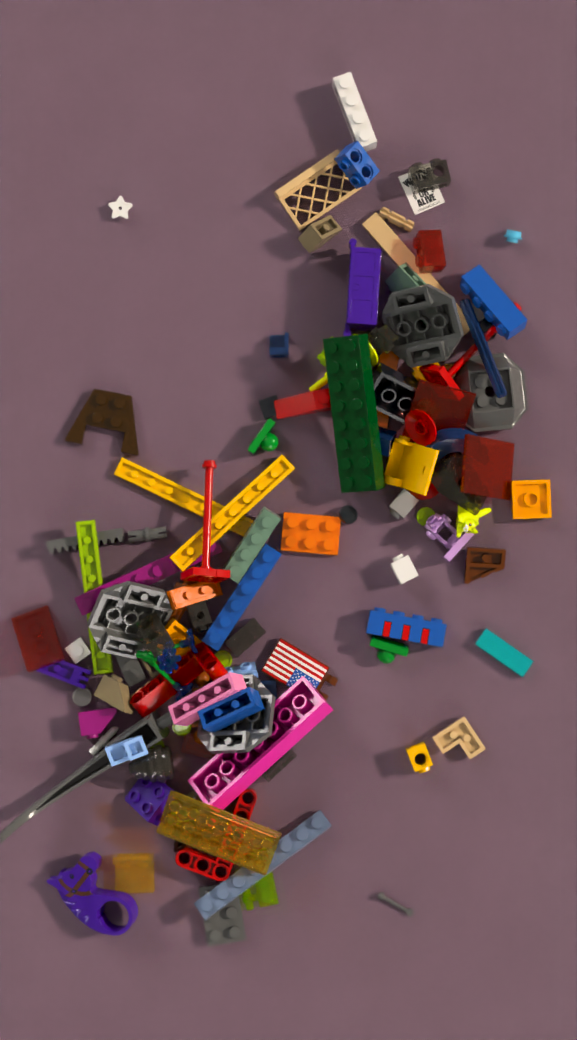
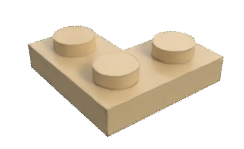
[432,716,486,759]

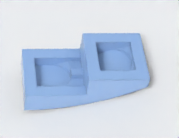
[105,735,149,767]

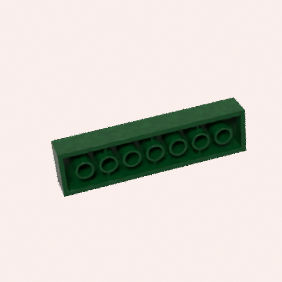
[323,333,385,493]

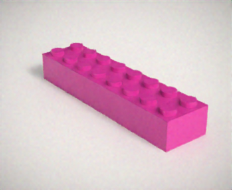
[187,676,333,815]

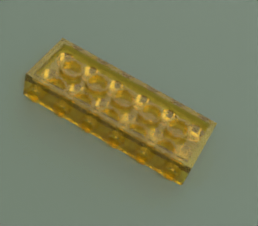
[156,790,282,875]

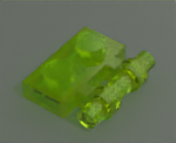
[242,872,279,911]

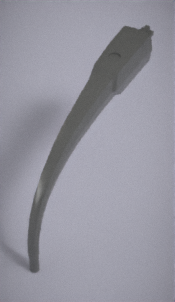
[0,711,173,845]

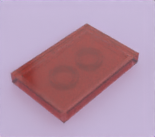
[11,605,65,673]

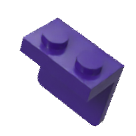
[125,770,182,827]

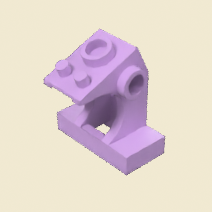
[424,513,474,562]

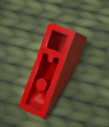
[274,388,331,420]

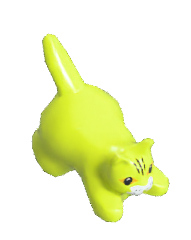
[456,500,491,538]

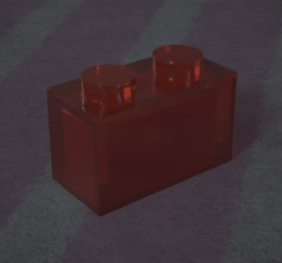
[413,230,446,274]

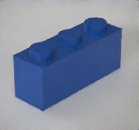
[198,687,265,732]

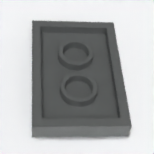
[198,883,246,946]

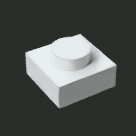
[64,637,91,664]

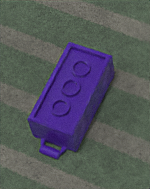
[343,238,382,336]

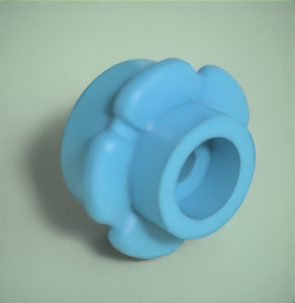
[504,229,522,243]

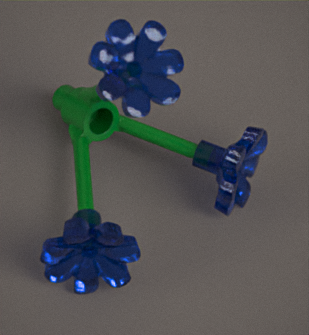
[136,628,198,702]

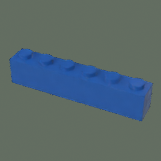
[202,543,282,651]

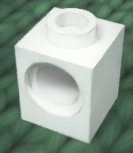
[390,554,419,585]

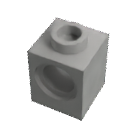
[388,489,419,519]

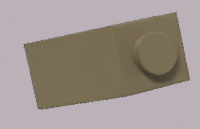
[298,215,342,253]
[94,674,134,715]

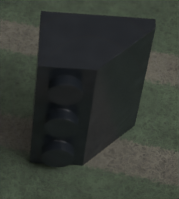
[373,362,432,424]

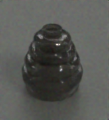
[129,744,174,783]

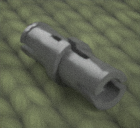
[128,526,168,543]

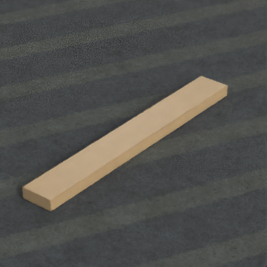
[362,212,470,336]

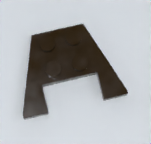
[65,389,139,456]

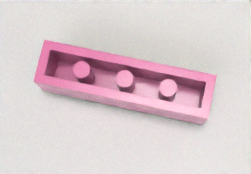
[168,672,247,726]

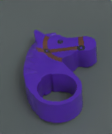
[47,851,138,936]

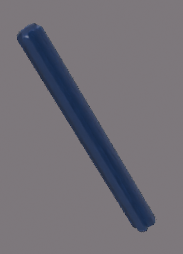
[460,299,507,398]

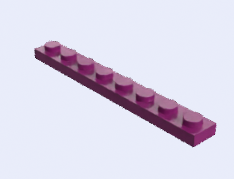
[74,540,223,616]

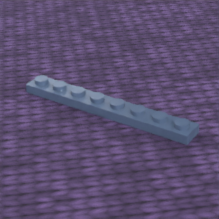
[194,810,332,920]

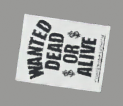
[398,164,445,215]

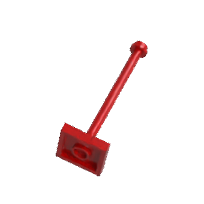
[419,302,522,400]
[180,460,230,584]

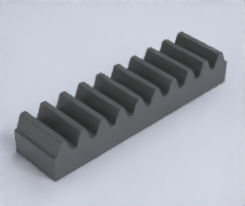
[46,528,125,555]

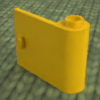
[384,435,439,496]

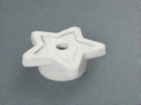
[108,196,133,219]

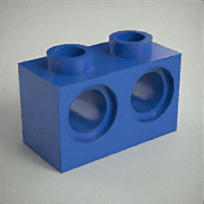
[334,141,380,189]

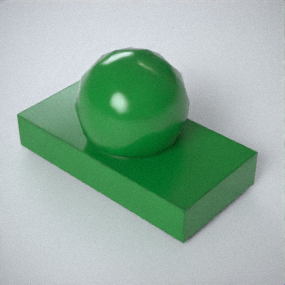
[248,419,279,455]
[370,635,409,664]

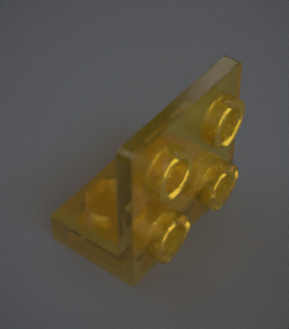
[113,853,155,893]

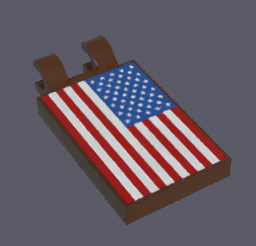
[261,638,338,700]

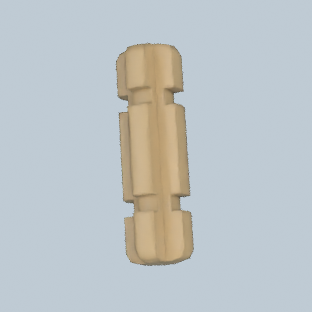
[379,207,415,232]

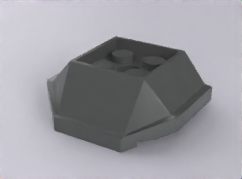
[382,284,464,368]
[450,353,528,433]
[87,581,173,659]
[197,674,276,754]

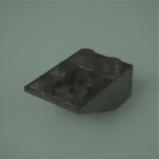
[431,452,489,515]

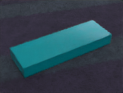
[475,628,534,677]

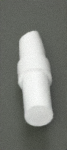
[89,727,119,756]

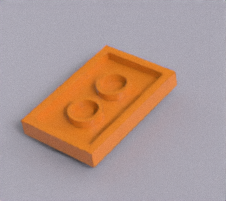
[281,512,341,556]

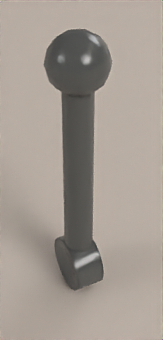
[377,892,414,917]

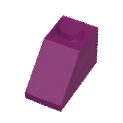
[78,707,119,739]

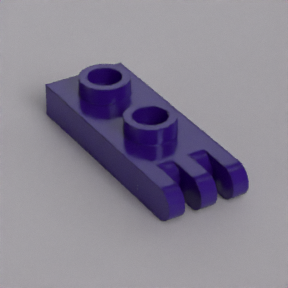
[36,653,92,689]

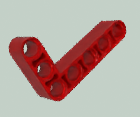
[130,642,228,717]
[175,788,257,881]

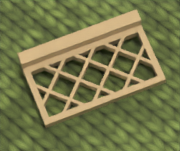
[274,149,362,231]

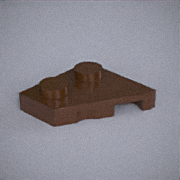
[464,546,506,584]

